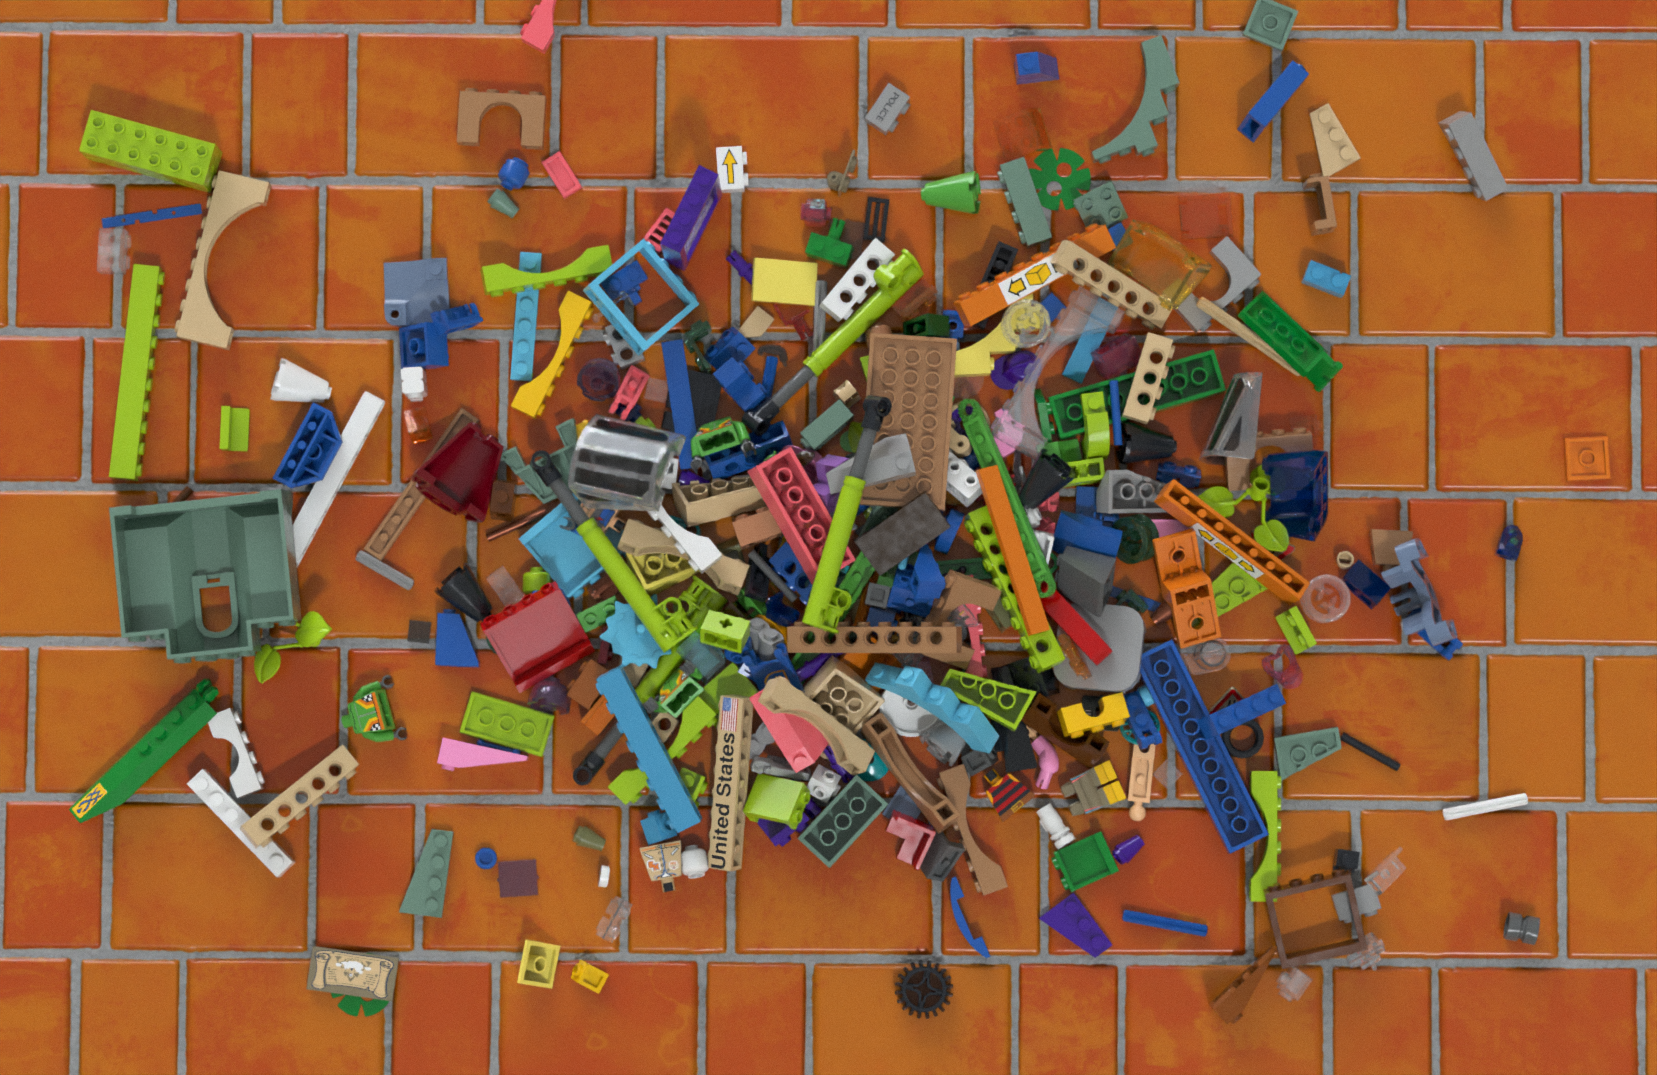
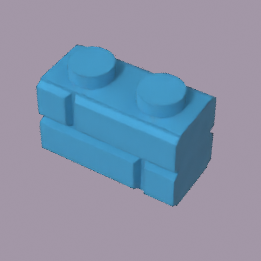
[1301,260,1351,298]

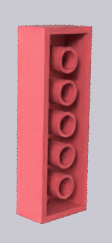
[747,447,856,584]

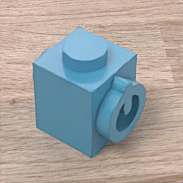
[640,810,677,845]

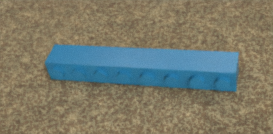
[595,665,702,833]

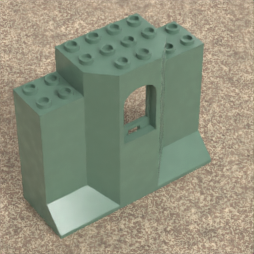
[109,489,302,664]

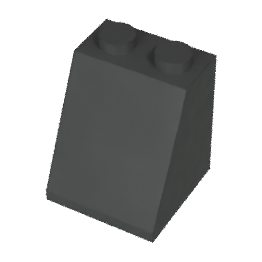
[1055,546,1117,617]

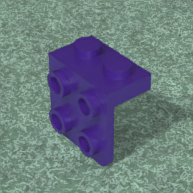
[757,812,810,847]

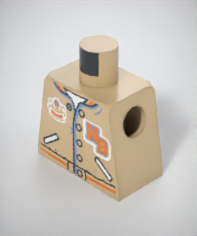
[640,840,682,892]

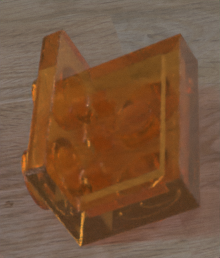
[891,279,938,321]

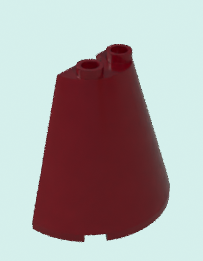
[411,422,504,523]

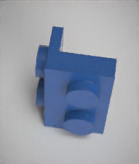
[703,327,756,370]

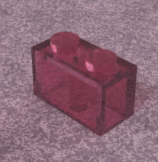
[1090,332,1141,380]

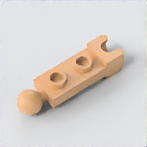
[1127,744,1155,821]

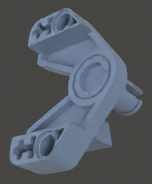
[1381,538,1458,646]

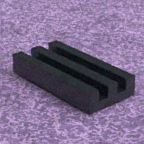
[863,197,890,243]

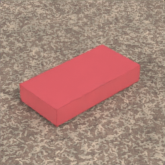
[541,151,582,199]

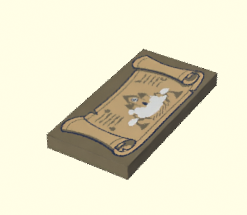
[306,946,399,1001]

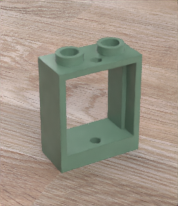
[800,399,854,452]

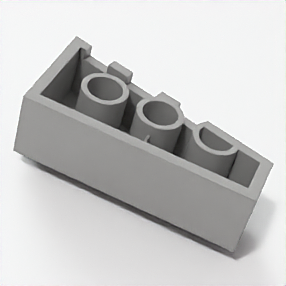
[1438,111,1509,201]

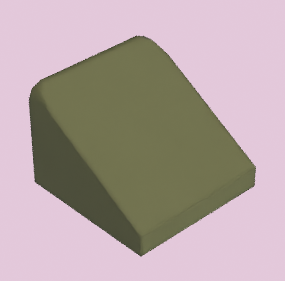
[717,538,745,562]

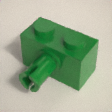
[805,218,854,269]

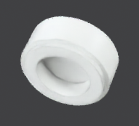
[598,865,610,888]

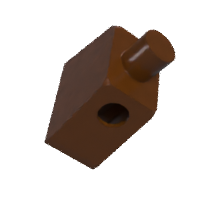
[490,479,518,522]

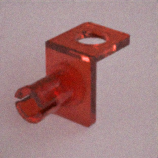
[772,303,813,341]

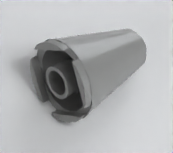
[920,721,966,766]

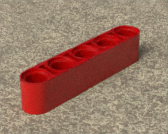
[1040,581,1113,666]

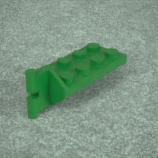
[1237,291,1343,392]

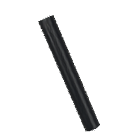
[1340,733,1401,771]

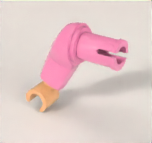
[1026,725,1059,789]

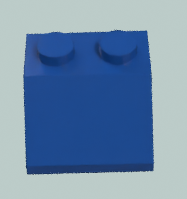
[399,322,449,369]

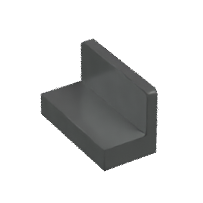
[920,831,965,882]

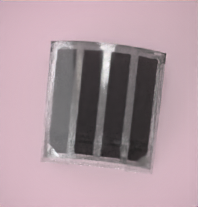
[1199,372,1263,466]
[568,414,686,511]

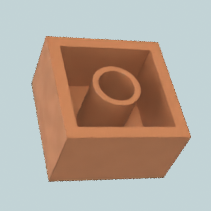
[732,506,782,550]

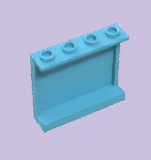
[519,483,626,599]

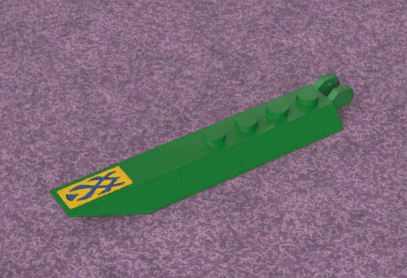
[69,678,219,823]

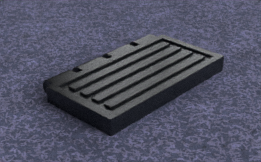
[657,370,722,461]

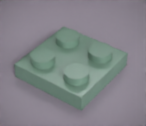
[1242,0,1298,52]

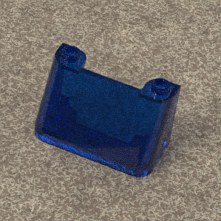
[1262,450,1328,542]

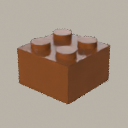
[566,659,608,710]

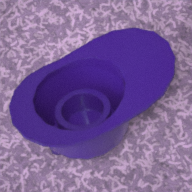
[991,350,1041,390]

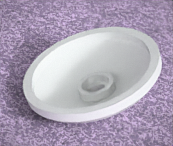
[879,690,941,737]

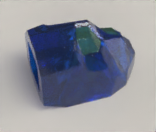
[1494,524,1523,562]

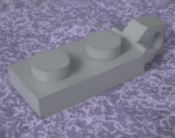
[750,755,812,781]

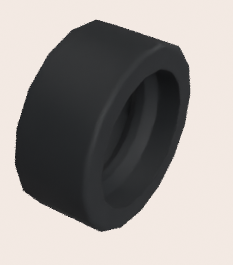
[1222,719,1264,759]

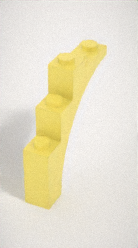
[954,293,1043,378]

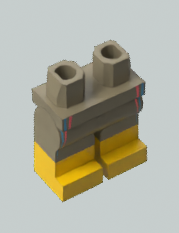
[1060,760,1126,816]

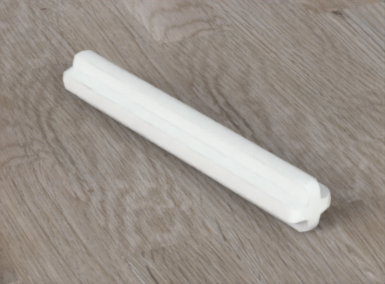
[1443,793,1528,820]

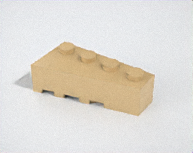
[672,475,767,527]

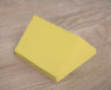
[517,939,560,989]

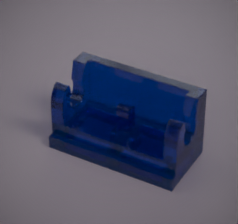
[1339,559,1391,609]

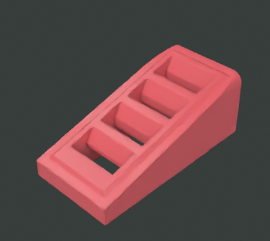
[644,208,675,255]

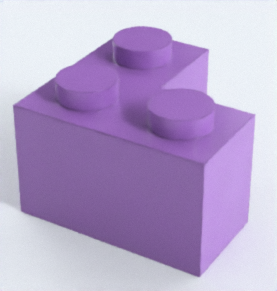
[813,454,849,514]

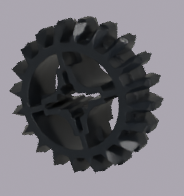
[895,960,953,1019]

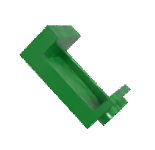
[1051,831,1119,892]

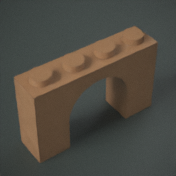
[457,88,547,150]
[1224,428,1315,491]
[916,569,1002,670]

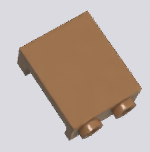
[1303,173,1337,236]

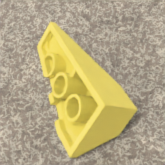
[625,553,700,596]

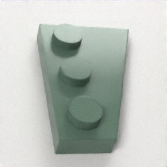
[1273,727,1342,781]

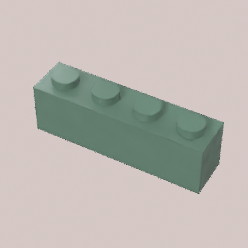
[997,157,1052,248]

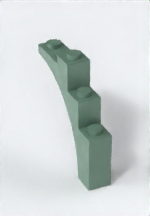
[1091,35,1180,164]

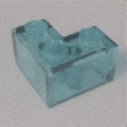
[676,631,726,685]

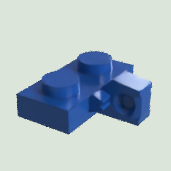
[601,260,648,306]

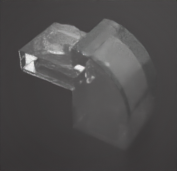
[486,566,525,607]

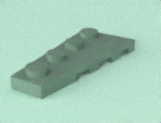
[399,829,454,918]

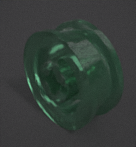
[1112,514,1159,564]

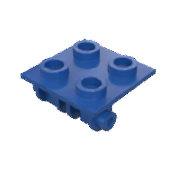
[1075,486,1119,530]

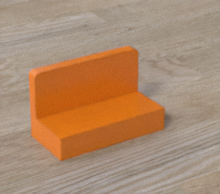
[580,694,615,736]

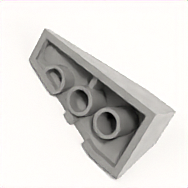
[826,433,916,495]
[1096,470,1166,514]

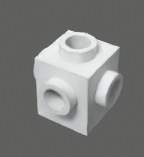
[807,764,841,803]

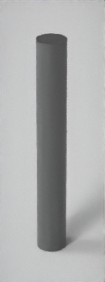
[748,549,798,602]

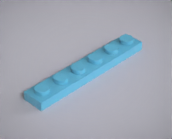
[510,252,542,382]

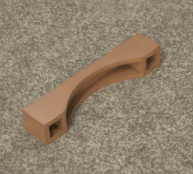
[860,712,960,834]
[936,764,1008,896]

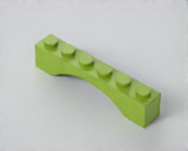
[480,245,612,298]
[608,694,719,805]
[1249,771,1281,902]

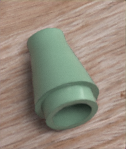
[487,188,520,218]

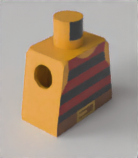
[984,768,1035,822]

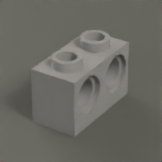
[603,318,645,370]

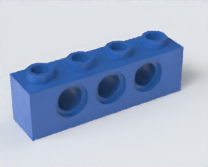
[704,420,793,479]
[769,542,813,605]

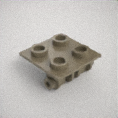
[827,150,858,197]

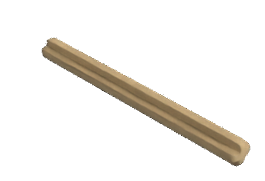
[1196,297,1300,376]

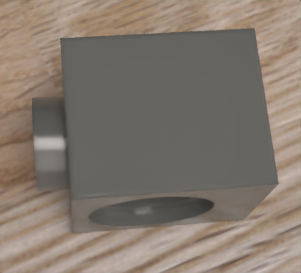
[865,582,891,610]

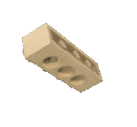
[1122,332,1175,424]

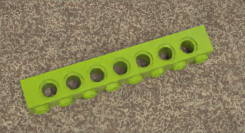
[964,505,1065,673]

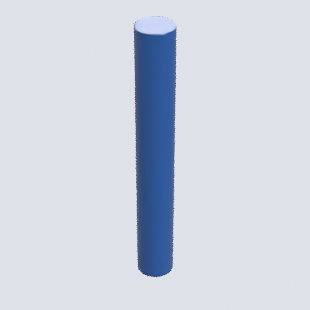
[1110,380,1123,446]

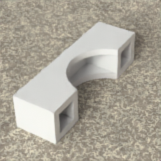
[208,708,265,798]

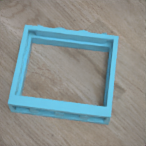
[583,238,699,356]

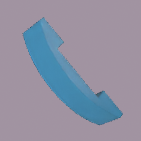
[1062,298,1118,384]

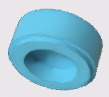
[1137,685,1154,707]

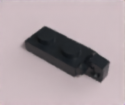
[744,542,771,602]

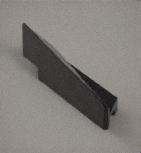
[990,666,1037,773]

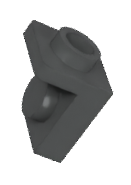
[961,747,999,776]

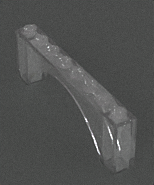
[991,286,1125,460]

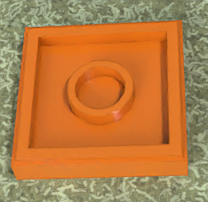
[1564,436,1611,482]

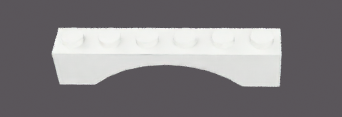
[620,454,722,574]
[187,769,296,877]

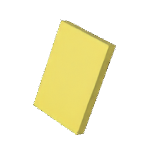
[751,258,818,306]

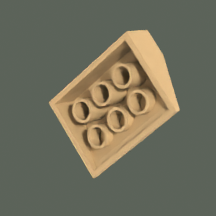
[803,655,885,762]

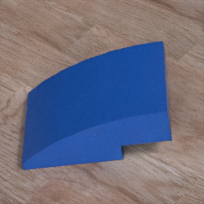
[1052,510,1123,558]

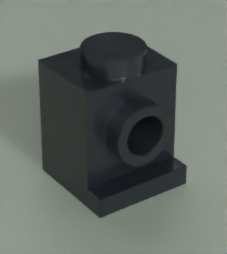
[1332,849,1360,874]

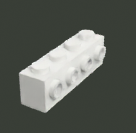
[946,448,982,508]

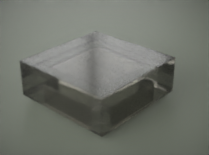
[407,620,432,644]

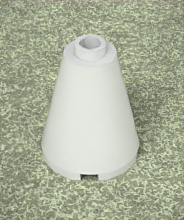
[270,358,332,403]

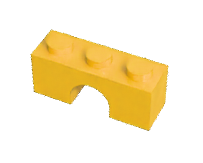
[1057,692,1130,738]

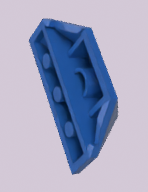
[273,402,343,488]

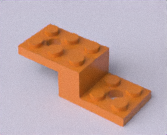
[1152,528,1221,649]

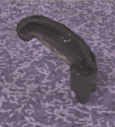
[758,345,788,367]

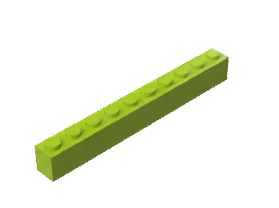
[109,264,165,481]

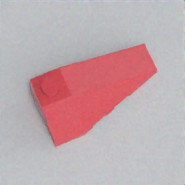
[749,689,829,773]

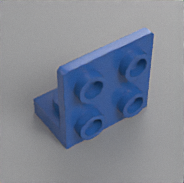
[887,563,934,617]

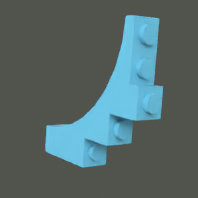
[865,662,999,754]

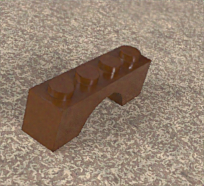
[1021,693,1110,769]

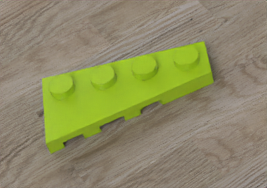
[1192,562,1268,627]

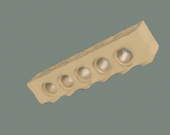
[1050,240,1174,330]
[240,745,359,848]

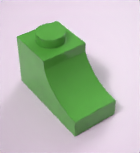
[1035,438,1082,462]

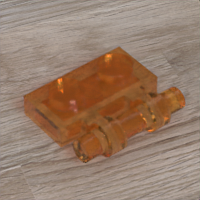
[1057,634,1092,680]

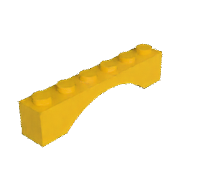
[511,291,594,419]

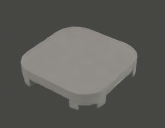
[1054,603,1146,694]

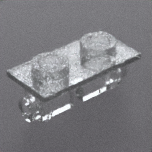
[596,896,633,943]

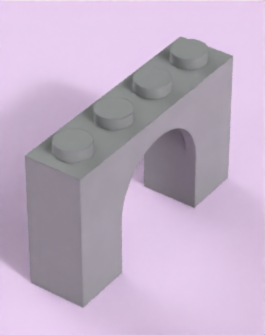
[1162,236,1261,333]

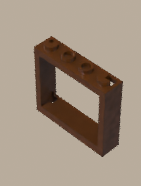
[1263,869,1368,969]

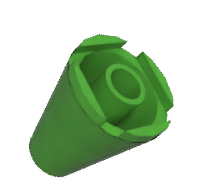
[921,171,981,214]

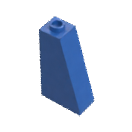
[1237,60,1309,143]

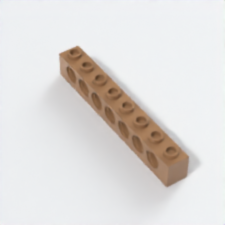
[787,622,962,653]

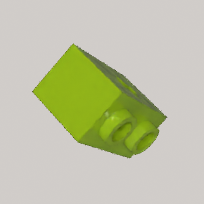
[1063,457,1105,488]
[700,610,750,654]

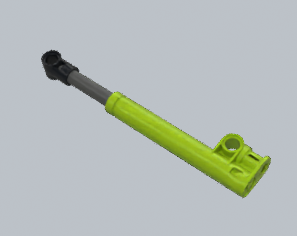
[742,248,924,436]
[802,395,892,634]
[530,450,699,653]
[573,575,728,786]

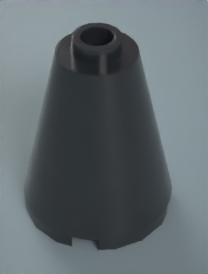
[1115,421,1177,464]
[1018,449,1075,509]
[434,563,493,622]

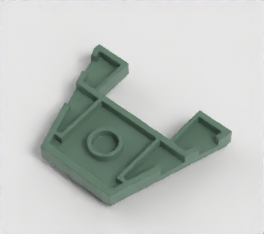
[501,418,583,504]

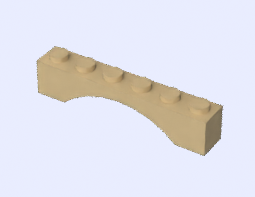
[617,519,750,596]
[758,676,875,775]

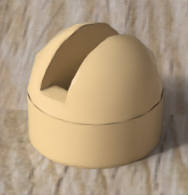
[1336,551,1354,570]

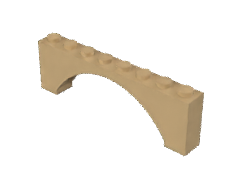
[175,170,271,351]

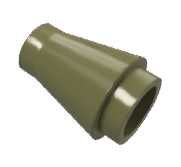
[572,825,606,851]

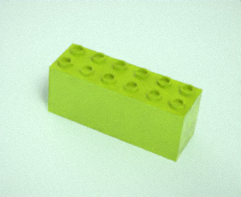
[79,110,222,193]

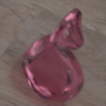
[1262,644,1304,689]

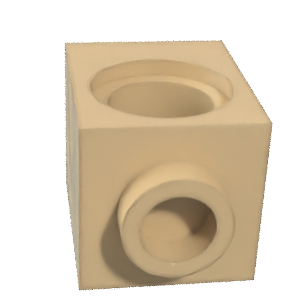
[652,712,680,743]

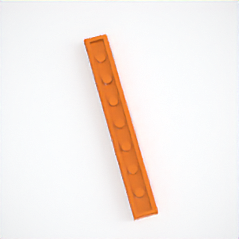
[976,465,1050,636]

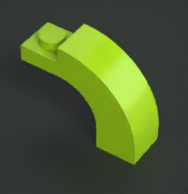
[1080,391,1110,460]

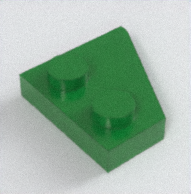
[1032,388,1055,444]

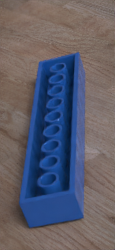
[1140,640,1269,854]

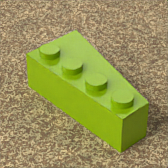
[940,669,1036,732]

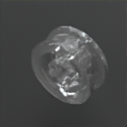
[1001,299,1051,348]
[1301,574,1351,623]

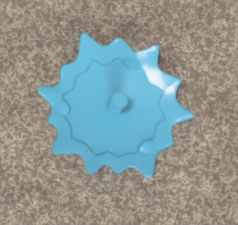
[600,594,672,669]

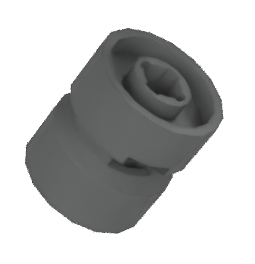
[1503,912,1540,945]

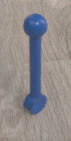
[477,739,521,754]

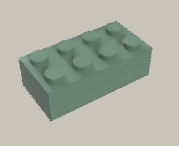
[797,775,888,868]

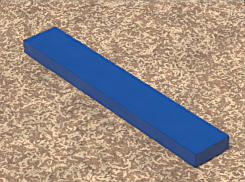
[661,339,697,470]

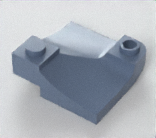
[384,258,450,327]

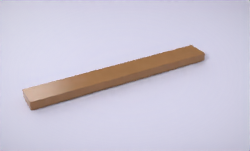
[364,408,480,562]

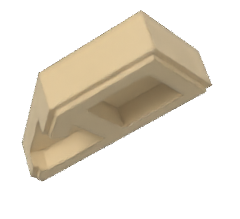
[738,306,775,338]

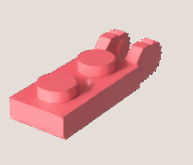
[608,365,650,420]

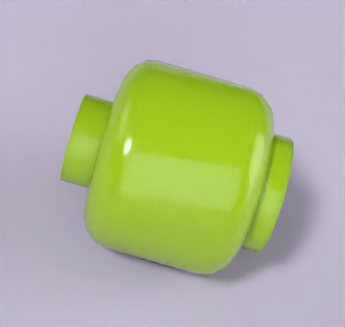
[523,567,551,594]

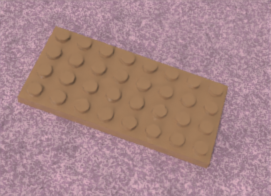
[859,333,957,511]

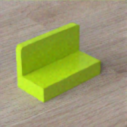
[219,406,250,452]

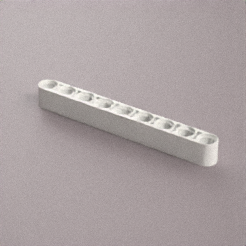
[293,391,385,567]

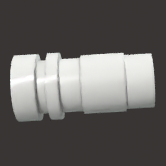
[1036,803,1076,850]

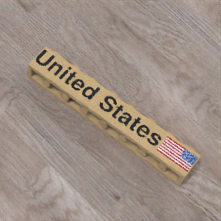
[707,694,753,872]

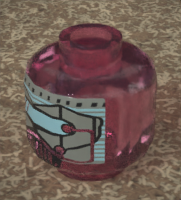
[800,198,831,227]

